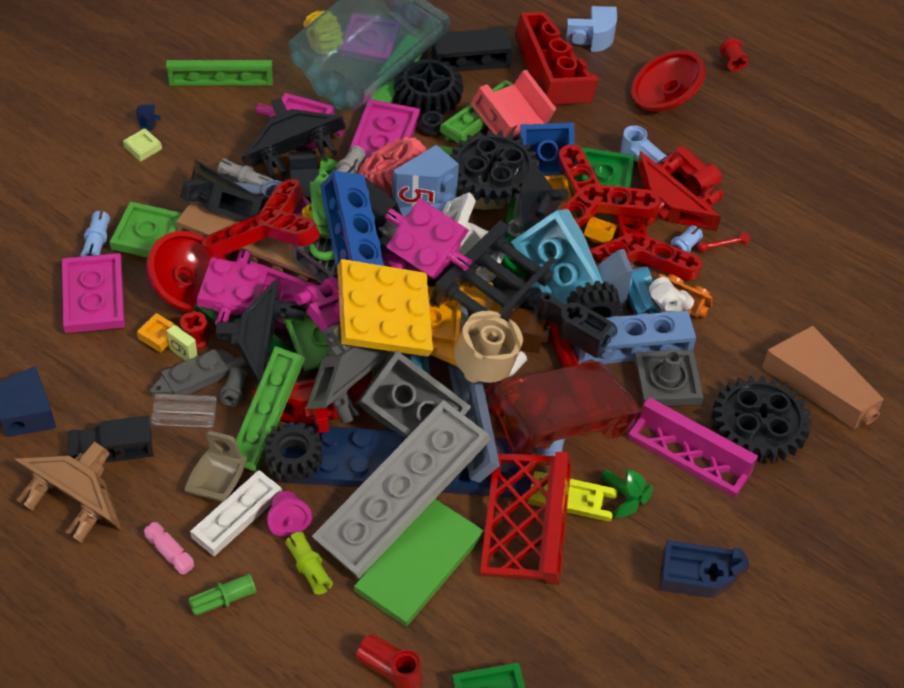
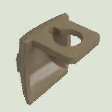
[185,431,247,502]

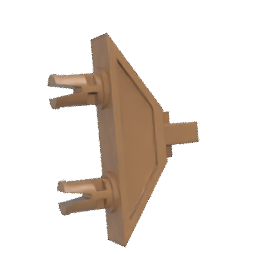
[14,442,122,543]

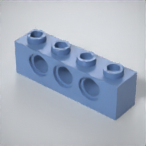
[572,310,696,366]

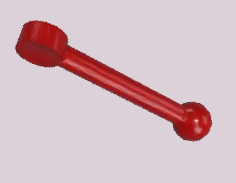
[697,233,750,253]

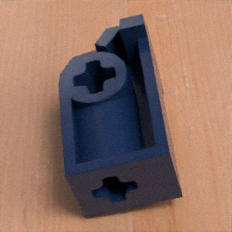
[659,540,749,598]

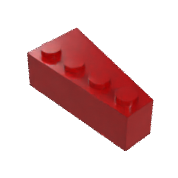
[514,12,599,105]

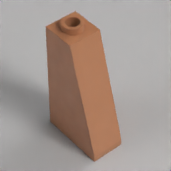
[762,326,884,429]

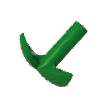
[601,469,654,519]

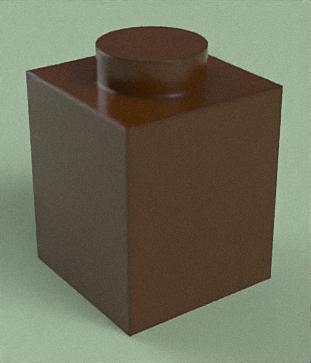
[509,308,550,354]

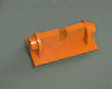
[659,274,713,319]

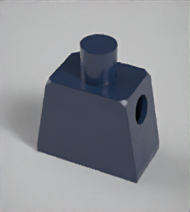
[0,366,56,437]

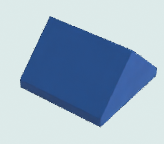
[518,123,575,176]

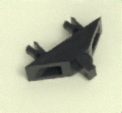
[241,97,346,180]
[180,159,269,221]
[216,276,307,385]

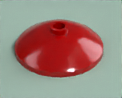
[631,50,706,111]
[147,231,226,312]

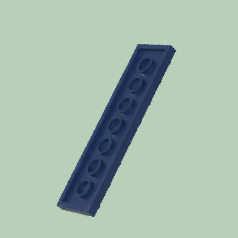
[280,424,532,498]

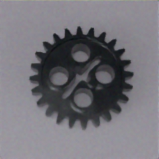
[450,130,539,205]
[711,375,812,464]

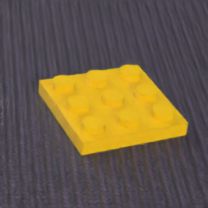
[337,259,433,357]

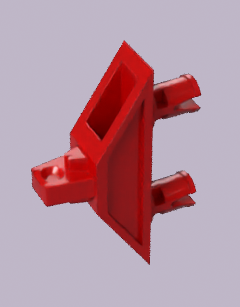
[637,151,724,231]
[251,370,373,434]

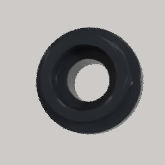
[419,111,445,135]

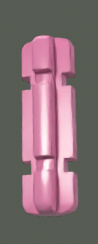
[144,522,194,575]

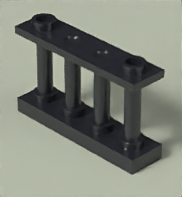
[429,220,557,323]

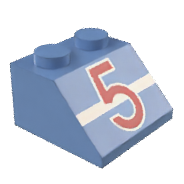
[392,145,459,208]

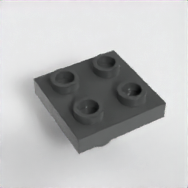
[634,349,704,406]

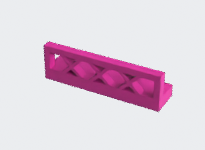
[627,397,758,498]

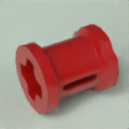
[719,38,749,72]
[180,311,209,350]

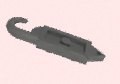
[150,349,247,400]

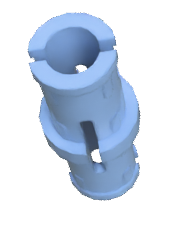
[81,211,110,257]

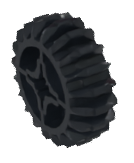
[394,57,464,115]

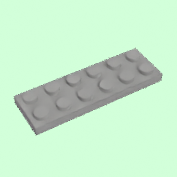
[312,400,491,579]

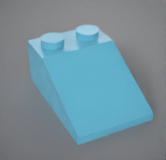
[511,209,603,305]

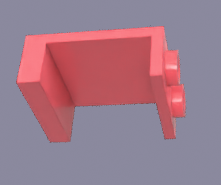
[470,70,556,138]

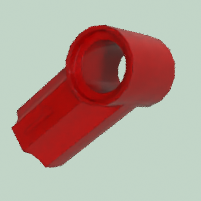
[674,146,722,196]
[356,633,422,688]

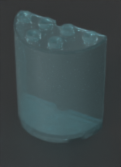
[288,0,451,111]

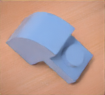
[565,6,617,52]

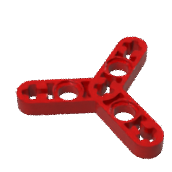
[559,145,660,229]
[202,179,320,258]
[590,197,702,281]

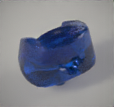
[136,104,161,131]

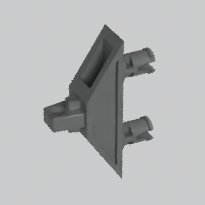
[306,324,393,423]

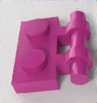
[294,277,340,331]

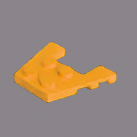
[428,282,493,367]

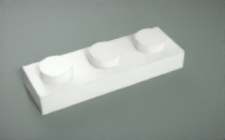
[190,470,282,556]

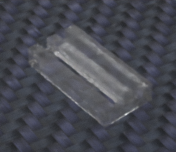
[151,394,217,427]

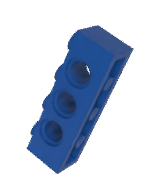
[320,171,385,272]

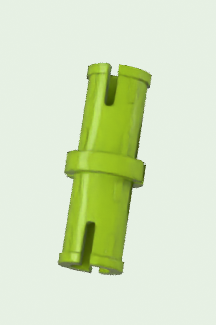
[285,532,333,595]

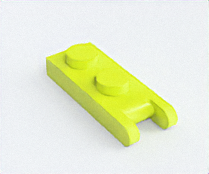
[528,471,618,522]

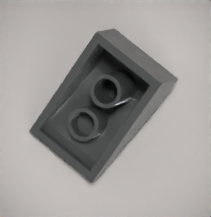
[355,351,471,438]

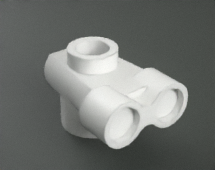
[649,277,694,313]

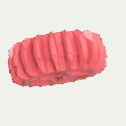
[357,137,427,198]

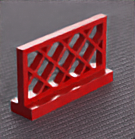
[480,452,572,585]

